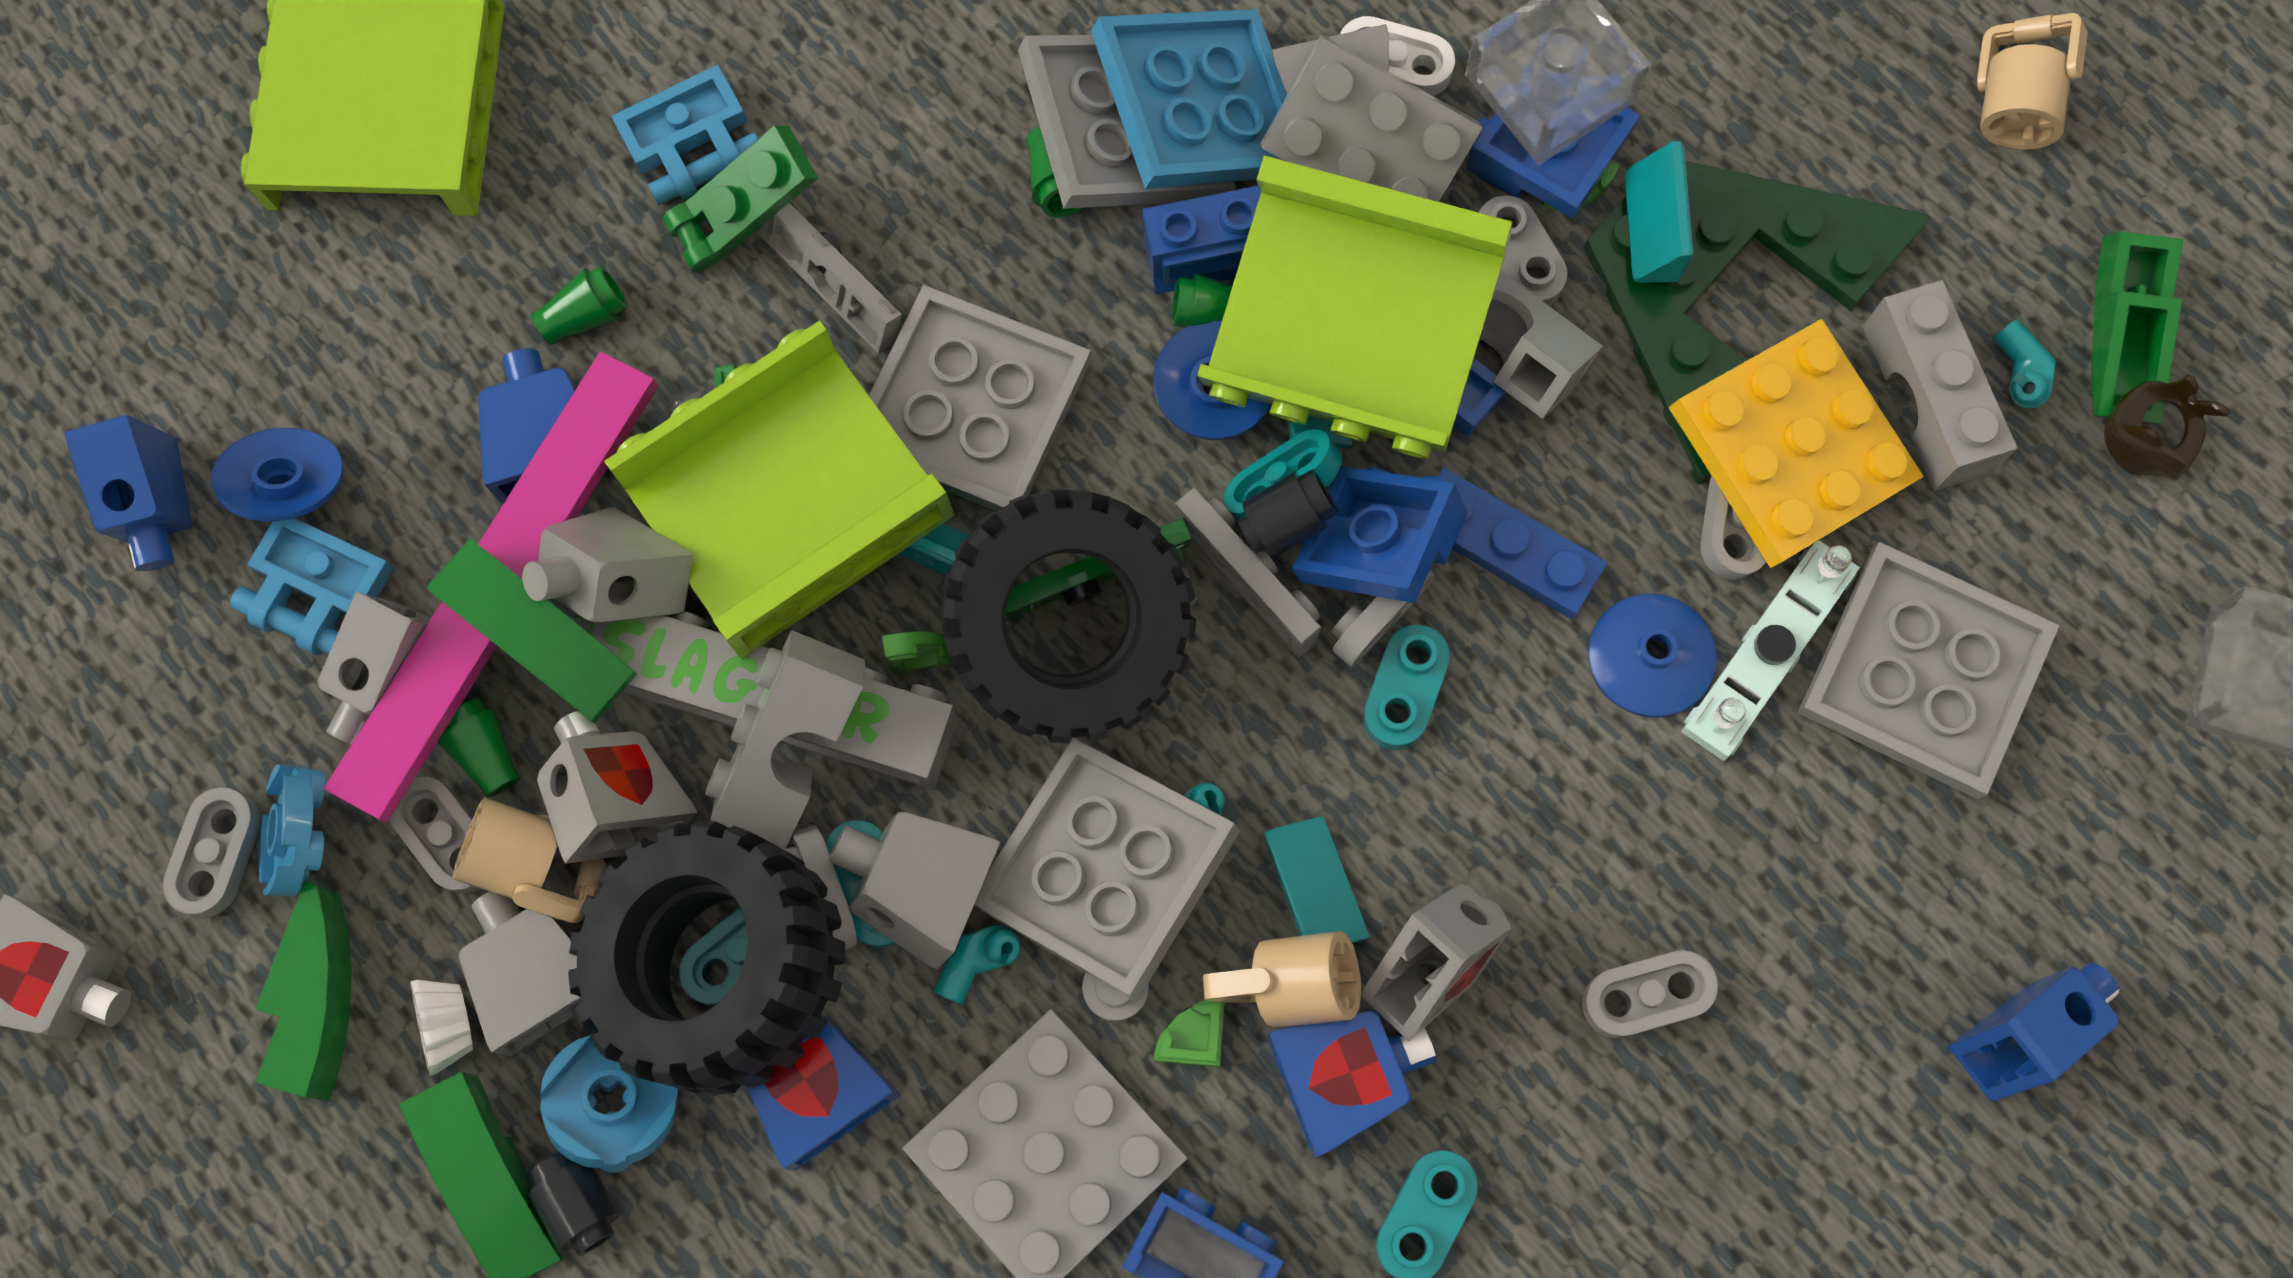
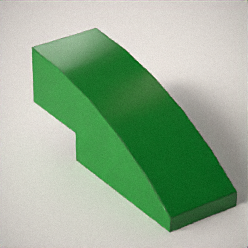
[2091,231,2183,424]
[426,538,637,724]
[255,881,352,1102]
[399,1072,563,1278]

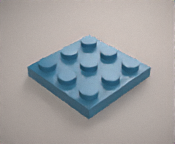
[1091,9,1287,189]

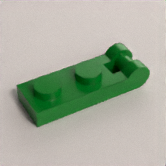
[662,125,819,273]

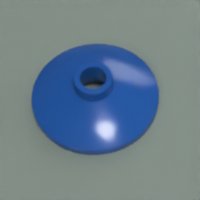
[1153,320,1271,440]
[211,428,344,521]
[1588,594,1717,717]

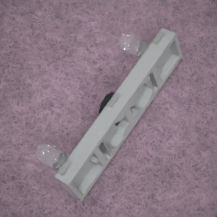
[756,203,923,354]

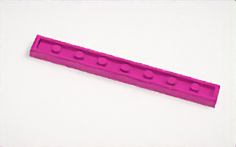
[324,351,659,823]

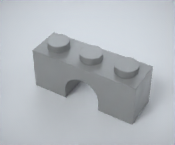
[1480,271,1603,419]
[1863,280,2018,491]
[705,630,865,849]

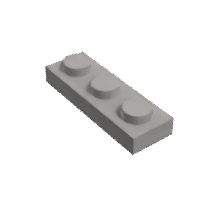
[1175,488,1321,659]

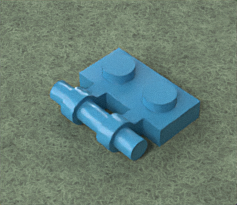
[611,64,758,206]
[230,518,395,655]

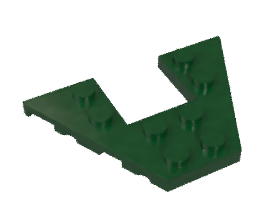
[1584,161,1931,484]

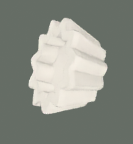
[410,980,473,1076]

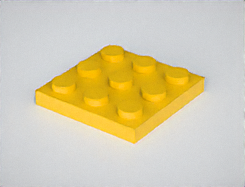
[1668,319,1924,568]

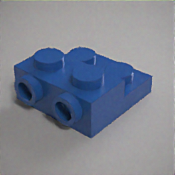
[1467,55,1640,219]
[1292,466,1468,603]

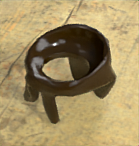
[2104,374,2230,481]

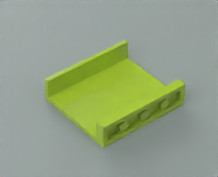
[241,0,505,216]
[1197,155,1512,459]
[604,320,955,659]

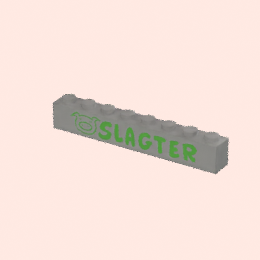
[494,598,959,791]

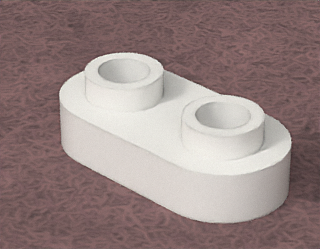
[1340,16,1455,96]

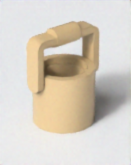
[1977,13,2088,150]
[452,797,607,923]
[1203,931,1361,1028]

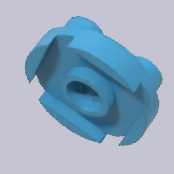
[258,764,325,897]
[540,1035,678,1173]

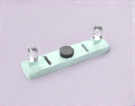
[1681,540,1860,761]

